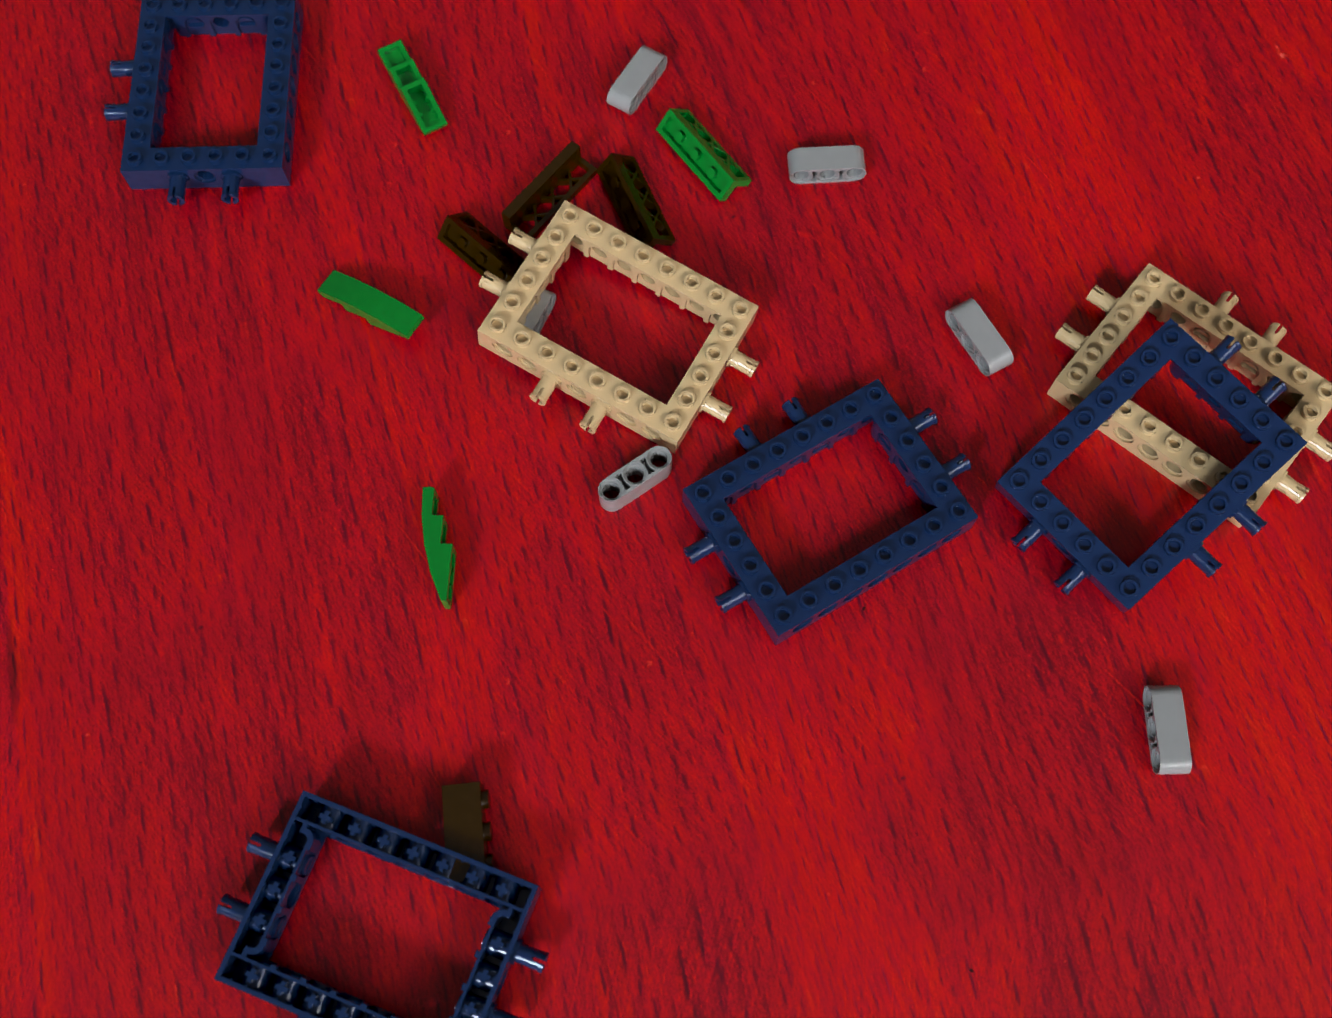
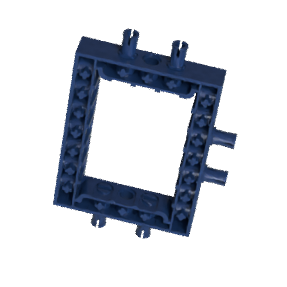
[104,0,304,205]
[995,318,1308,613]
[682,379,978,645]
[214,790,549,1018]

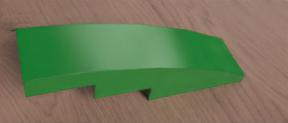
[378,40,448,136]
[317,270,424,339]
[422,487,457,609]

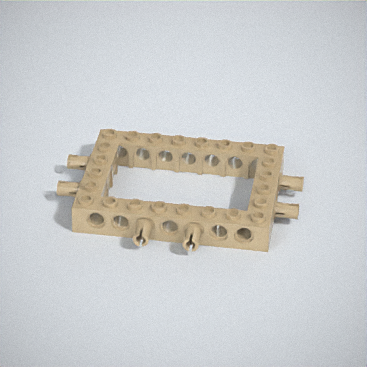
[477,200,760,454]
[1047,263,1332,528]

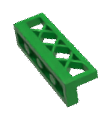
[656,108,752,201]

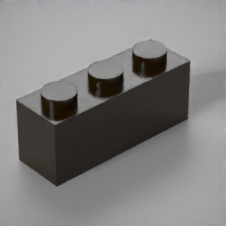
[442,782,494,884]

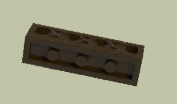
[501,141,597,238]
[596,153,676,248]
[437,212,524,282]

